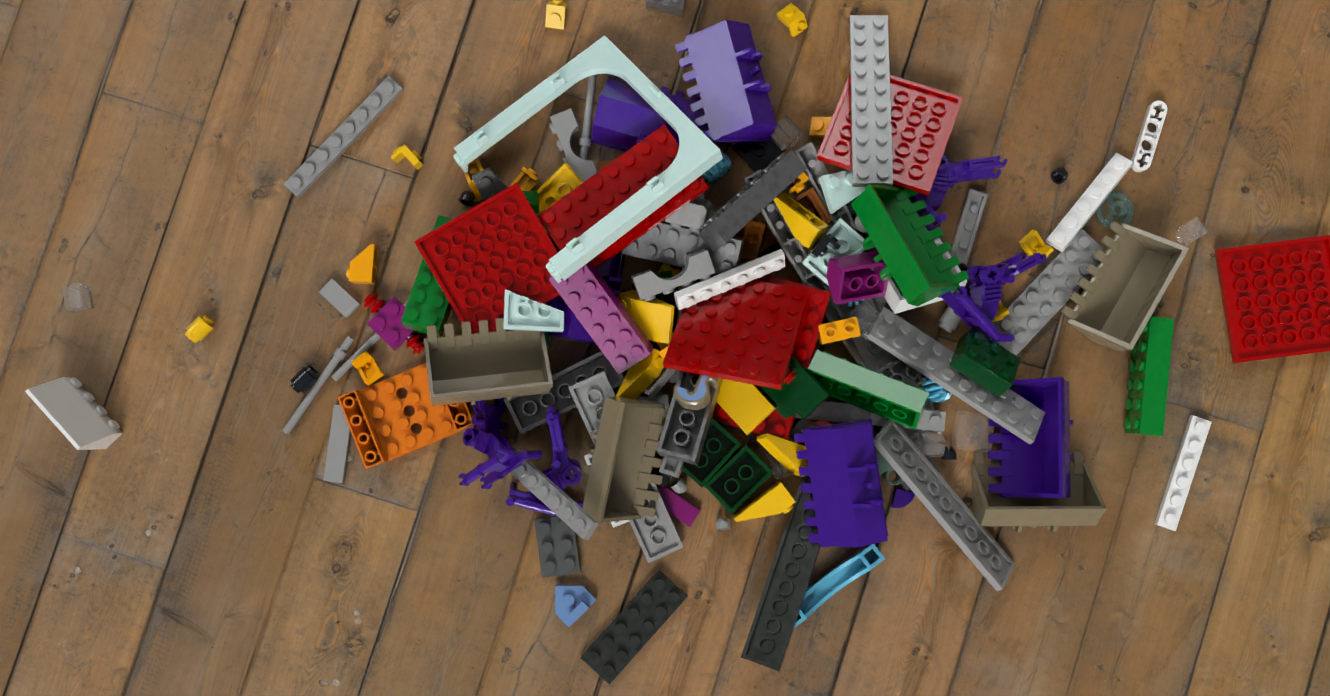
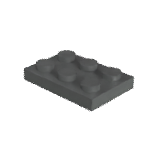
[534,516,581,578]

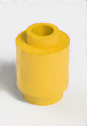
[185,315,215,343]

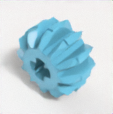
[701,151,731,183]
[922,376,952,403]

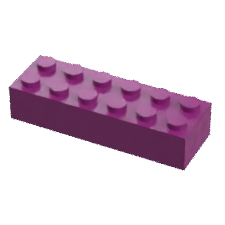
[548,261,653,374]

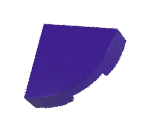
[891,488,915,508]

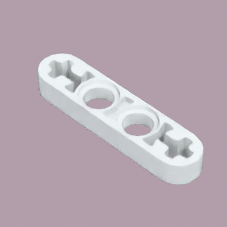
[1131,100,1167,172]

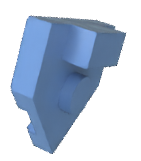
[555,585,597,627]

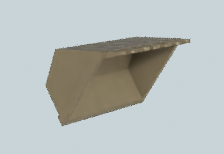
[1061,221,1190,352]

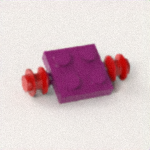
[364,293,425,354]

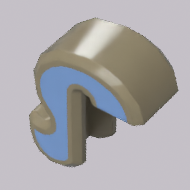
[673,375,720,410]

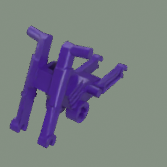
[892,155,1008,232]
[938,253,1046,342]
[459,398,542,490]
[506,405,583,517]

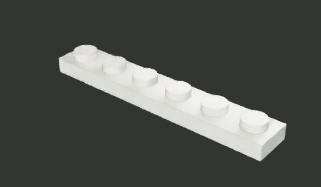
[1046,152,1133,252]
[674,249,785,310]
[1154,415,1211,531]

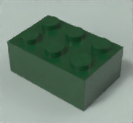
[949,328,1021,397]
[682,418,741,487]
[704,444,773,514]

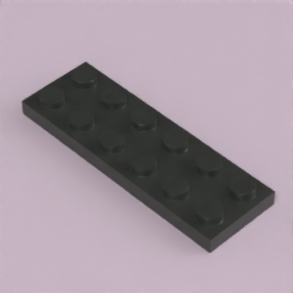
[581,570,688,685]

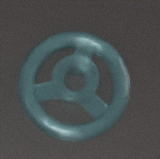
[1096,192,1134,229]

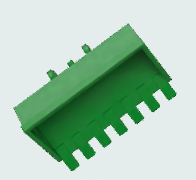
[851,184,969,307]

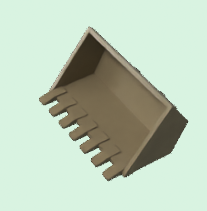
[424,318,553,406]
[582,396,669,523]
[970,451,1107,532]

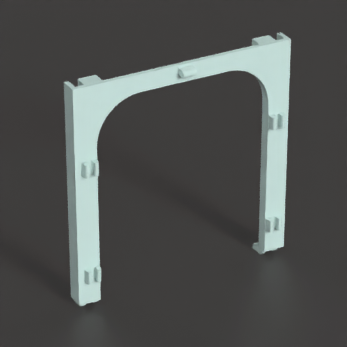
[453,35,723,284]

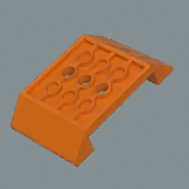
[337,363,474,469]

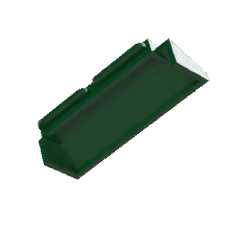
[757,355,830,419]

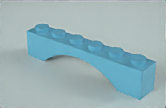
[794,544,885,628]

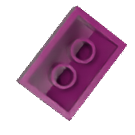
[826,251,888,304]

